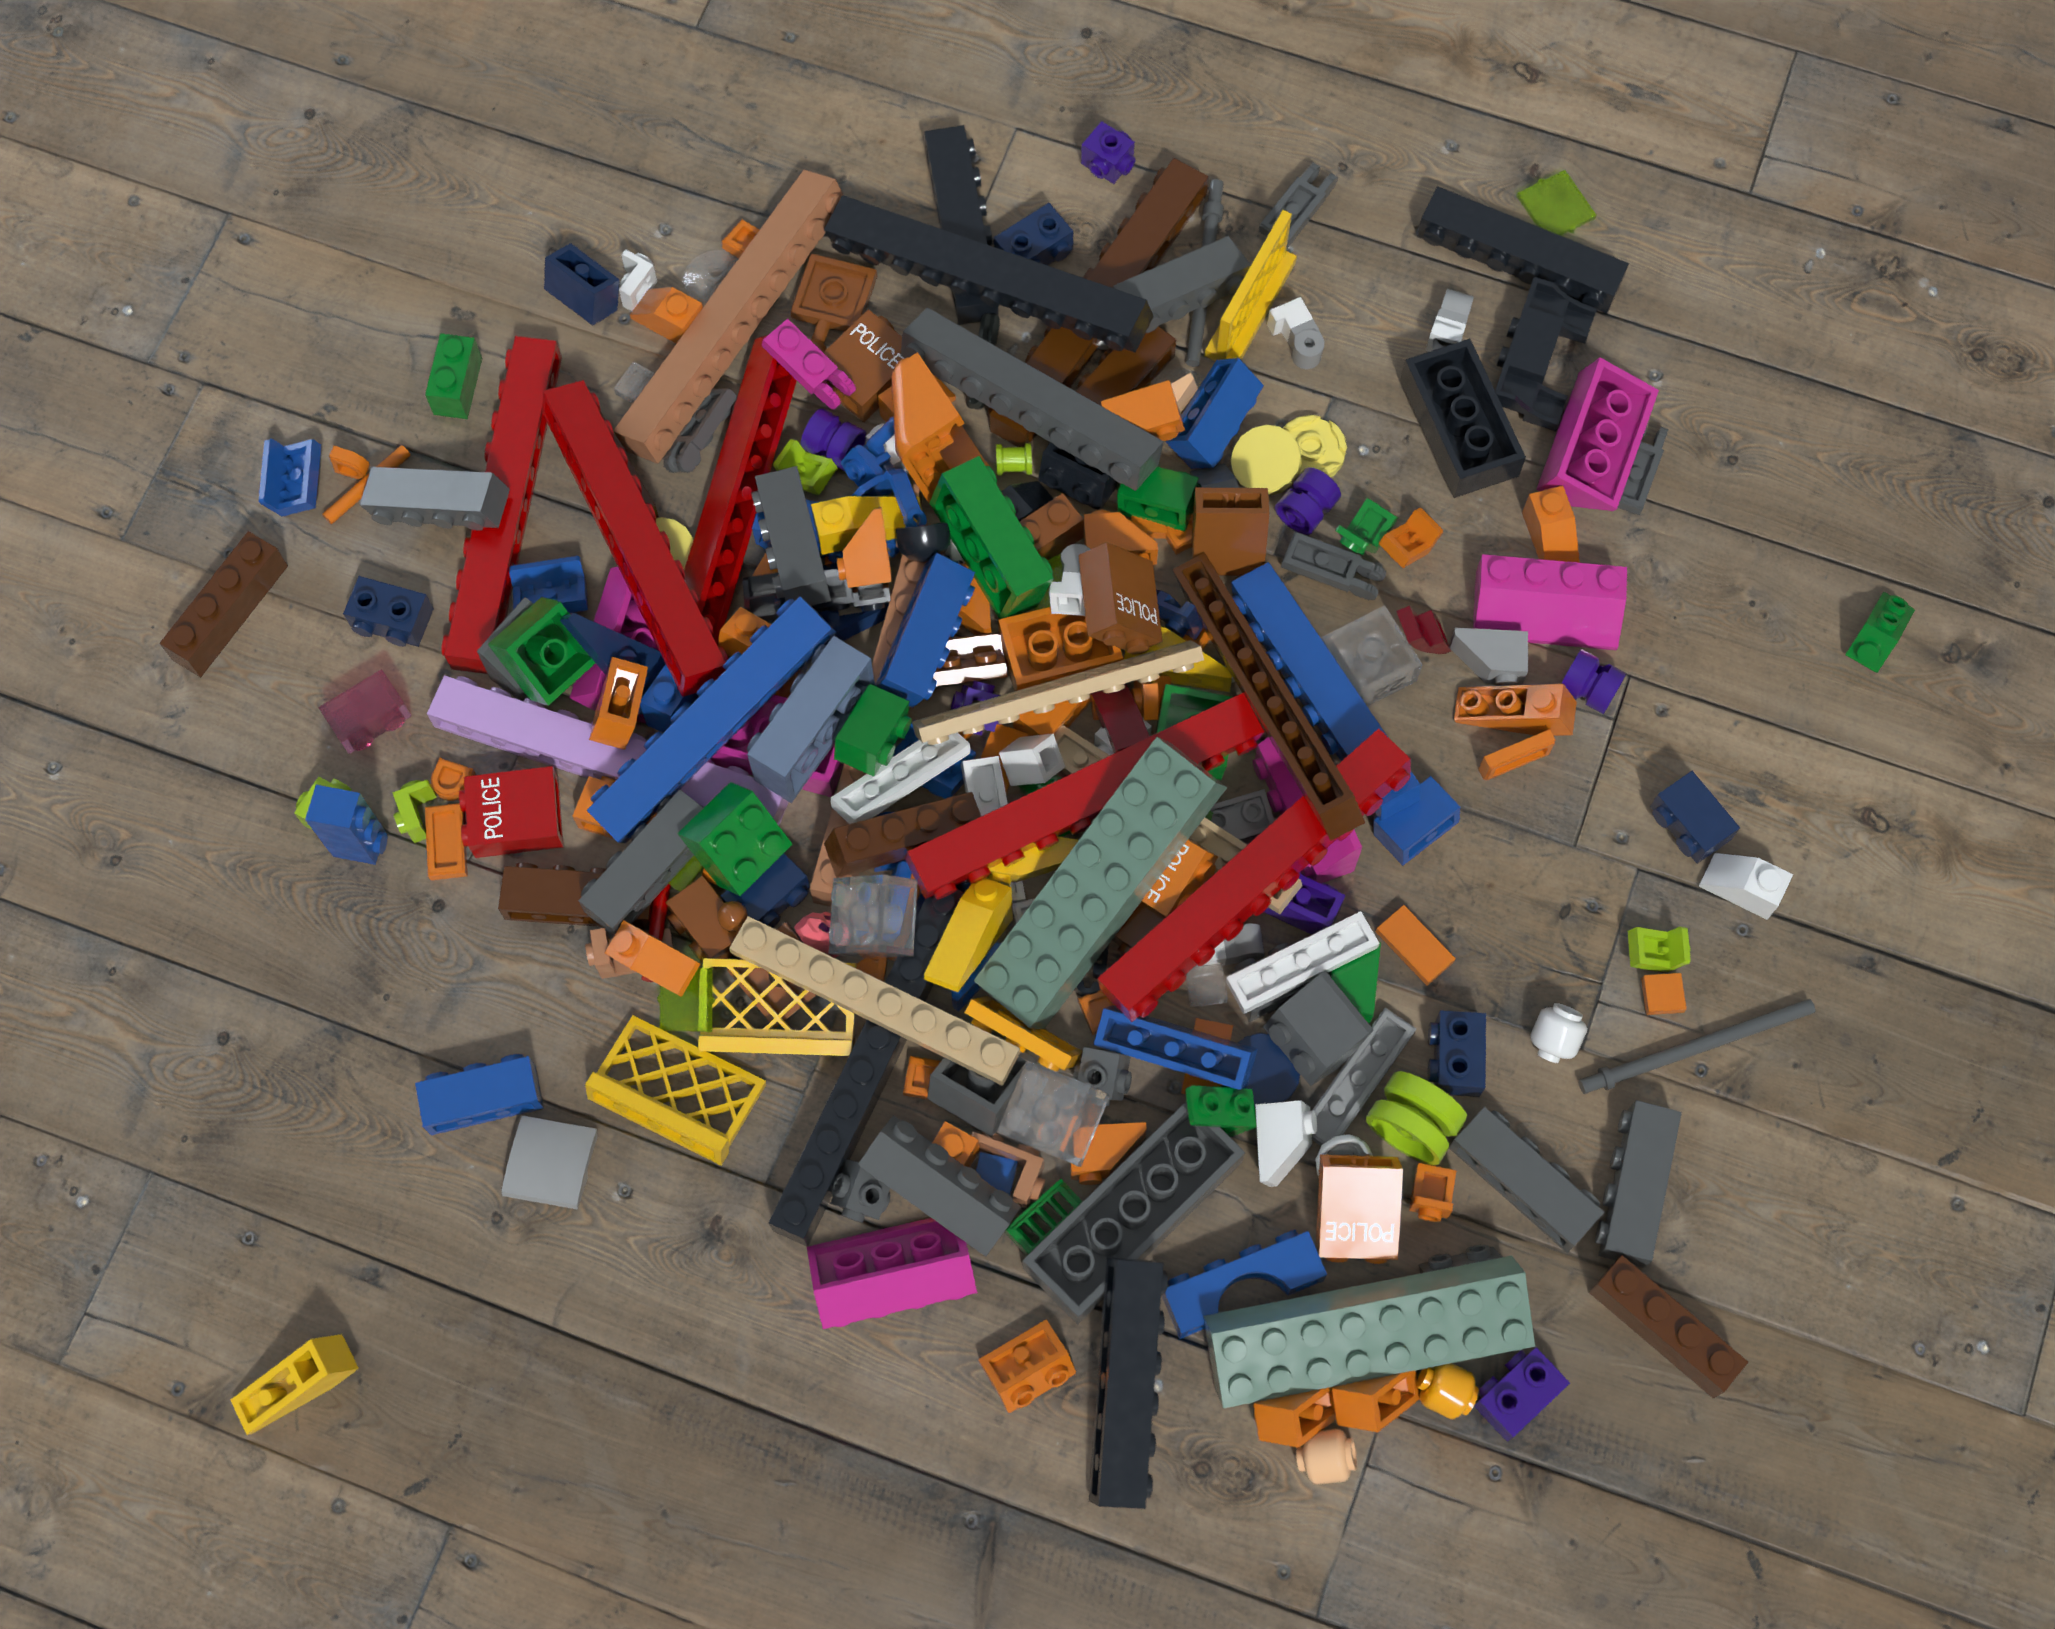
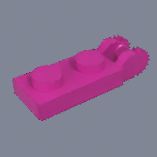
[762,318,856,409]

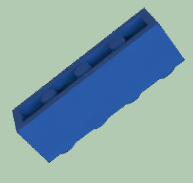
[875,553,975,708]
[1094,1005,1258,1090]

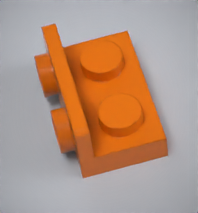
[978,1319,1076,1413]

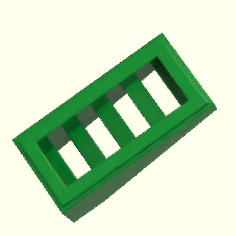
[1004,1179,1083,1256]

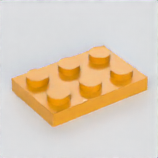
[964,996,1083,1072]

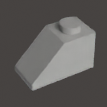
[1450,627,1528,686]

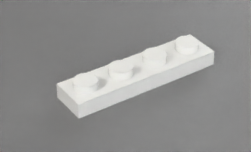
[830,732,970,824]
[961,756,1026,904]
[1226,911,1380,1014]

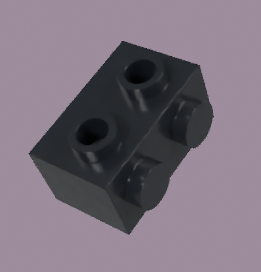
[1038,442,1117,510]

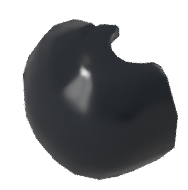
[896,522,951,562]

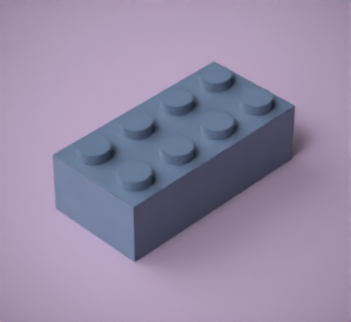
[747,636,875,803]

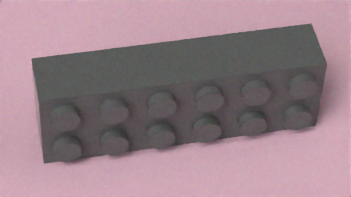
[1023,1101,1246,1325]

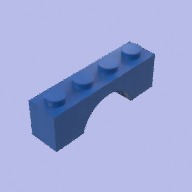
[1161,1230,1327,1339]

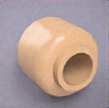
[1296,1429,1357,1484]

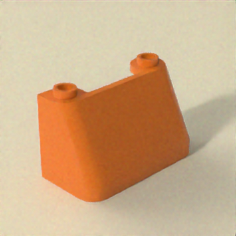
[891,352,989,506]

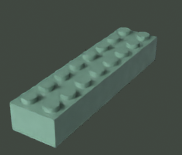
[974,737,1227,1029]
[1203,1256,1535,1408]

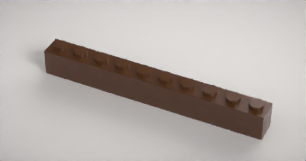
[988,158,1209,447]
[1172,553,1365,841]

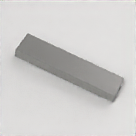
[1312,1008,1416,1146]

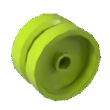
[1366,1071,1467,1165]

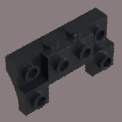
[1495,277,1597,431]
[742,563,891,624]

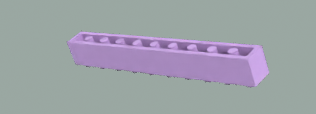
[427,675,788,825]

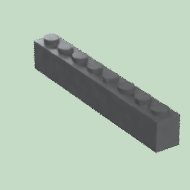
[901,308,1164,491]

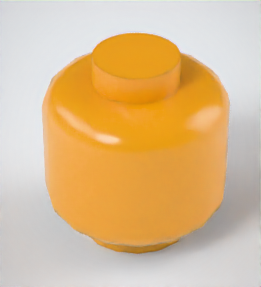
[1416,1363,1479,1419]

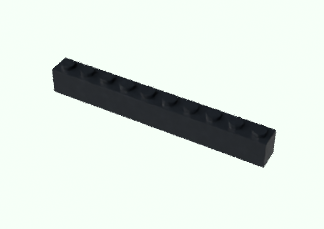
[824,195,1154,353]
[769,890,964,1247]

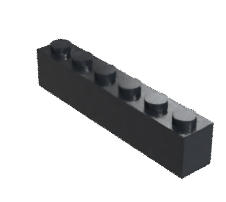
[924,125,999,325]
[1417,186,1629,314]
[1089,1257,1168,1509]

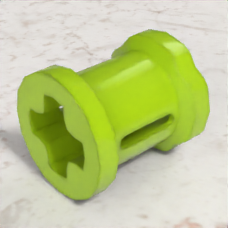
[996,443,1032,476]

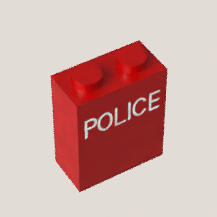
[459,766,564,858]

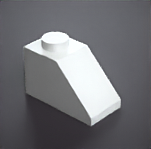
[1699,853,1793,920]
[1256,1101,1317,1187]

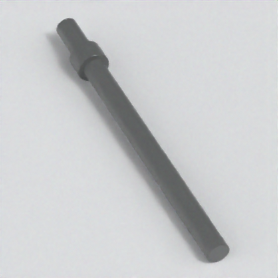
[1186,179,1224,367]

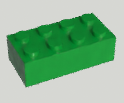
[929,456,1054,619]

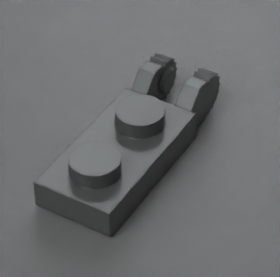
[1259,162,1338,249]
[663,388,737,473]
[1618,426,1669,515]
[1281,532,1386,601]

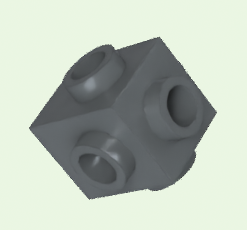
[1073,1047,1132,1106]
[830,1159,890,1223]

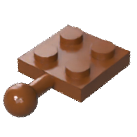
[791,254,878,352]
[717,901,816,1028]

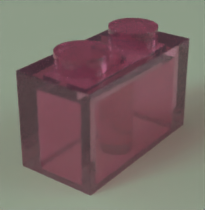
[318,669,412,754]

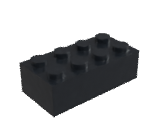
[1400,339,1526,498]

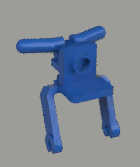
[841,417,927,558]

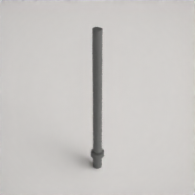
[1578,999,1815,1094]

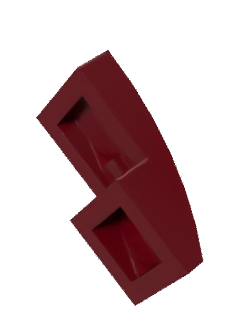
[1396,605,1451,654]
[1091,683,1150,753]

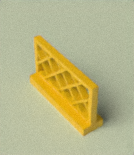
[1205,210,1297,361]
[698,958,856,1056]
[585,1015,766,1166]

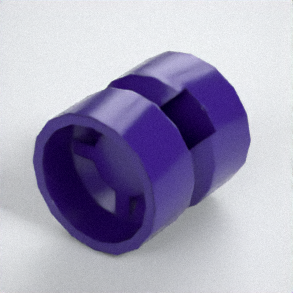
[800,408,867,471]
[1275,467,1341,535]
[1561,649,1627,715]

